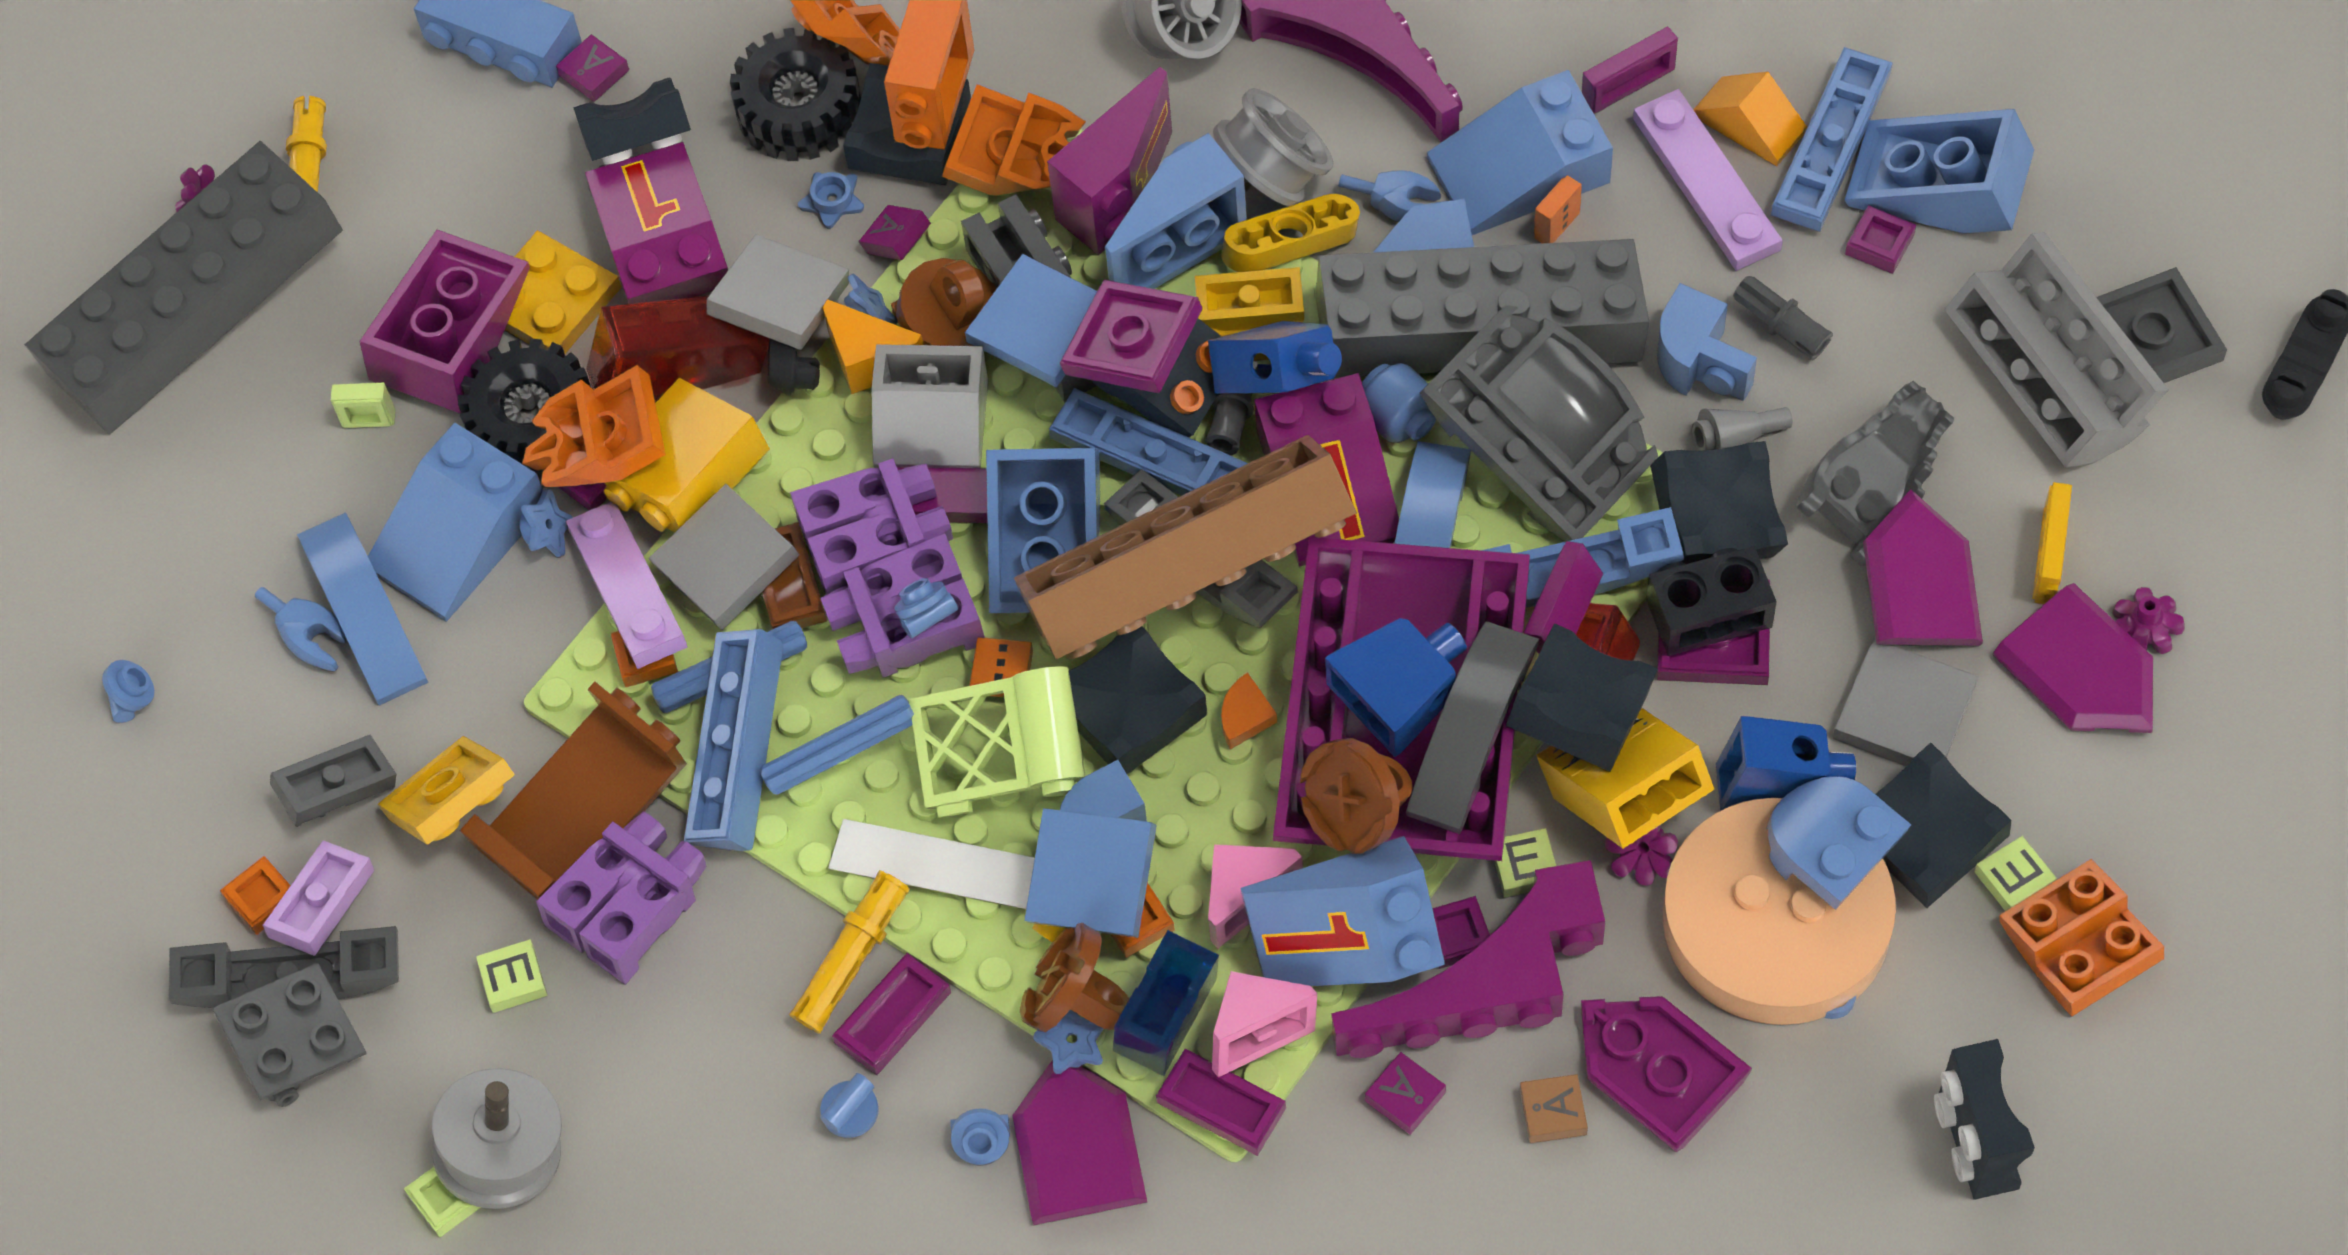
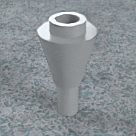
[1692,407,1793,451]

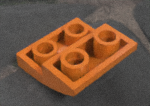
[1999,859,2164,1017]

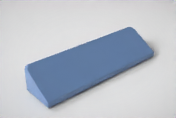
[684,629,783,851]

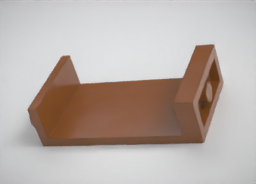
[459,681,687,900]

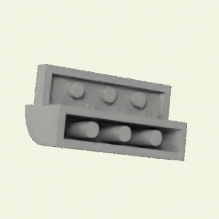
[1944,232,2169,468]

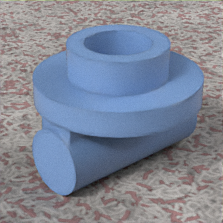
[894,578,958,639]
[102,660,154,723]
[820,1073,879,1138]
[950,1109,1010,1165]

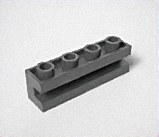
[961,194,1096,403]

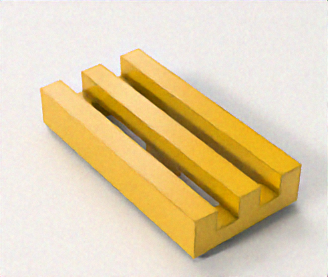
[2032,482,2072,604]

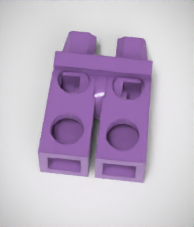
[790,458,953,595]
[821,533,985,678]
[536,811,707,985]

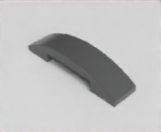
[1104,469,1298,628]
[1406,621,1539,834]
[169,926,399,1008]

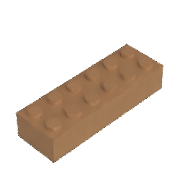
[1014,435,1357,660]

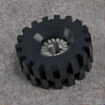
[730,28,861,161]
[458,339,591,476]

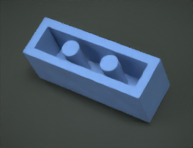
[414,0,582,87]

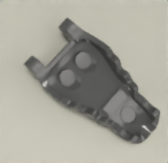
[1796,380,1954,567]

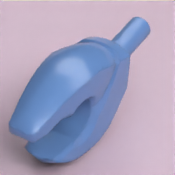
[1338,170,1441,222]
[255,587,346,671]

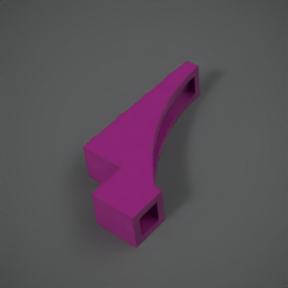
[1239,0,1463,142]
[1331,860,1605,1058]

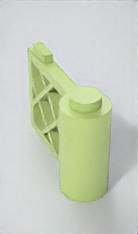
[909,666,1085,818]

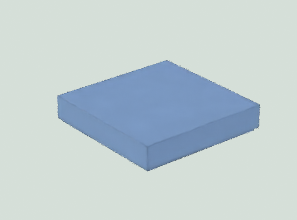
[965,254,1097,388]
[1024,808,1157,938]

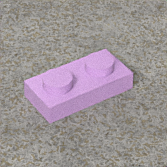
[263,840,374,956]

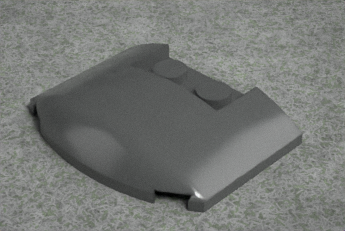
[1420,304,1658,541]

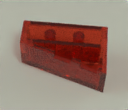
[586,296,770,403]

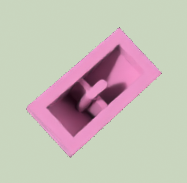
[1208,844,1303,949]
[1212,971,1317,1077]

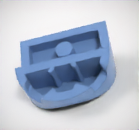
[1766,777,1911,910]

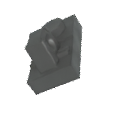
[270,735,397,827]

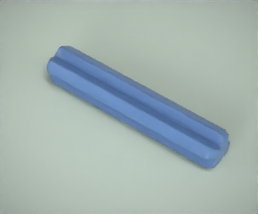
[651,621,807,713]
[760,695,914,795]

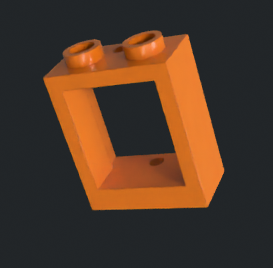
[884,0,975,150]

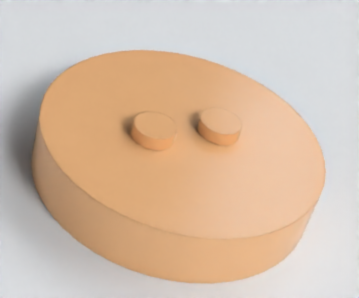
[1663,798,1896,1025]

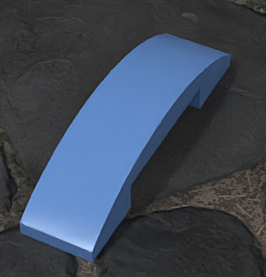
[1395,441,1471,548]
[1481,507,1684,607]
[297,512,429,706]

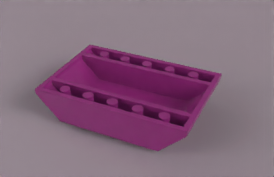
[1273,537,1530,861]

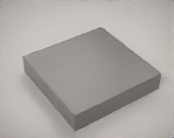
[707,234,849,350]
[648,484,800,630]
[1833,638,1979,766]

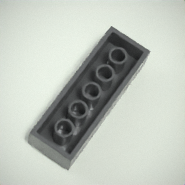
[24,140,343,435]
[1316,239,1649,378]

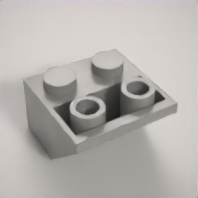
[871,344,988,469]

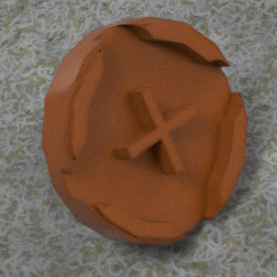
[896,258,996,346]
[1300,738,1413,854]
[1020,923,1133,1032]

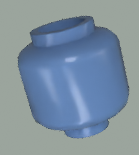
[1362,363,1436,443]

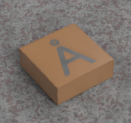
[1520,1074,1588,1143]

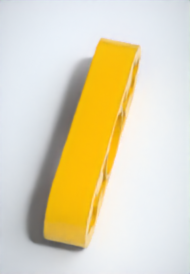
[1221,194,1360,272]

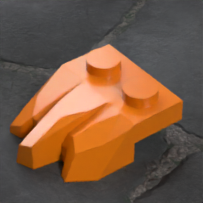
[790,0,900,66]
[942,84,1086,196]
[522,365,666,487]

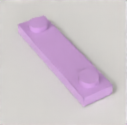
[1633,89,1783,271]
[566,502,688,669]

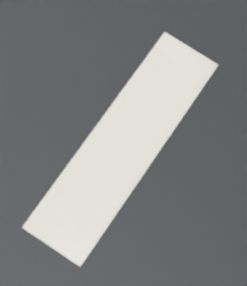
[828,819,1035,909]

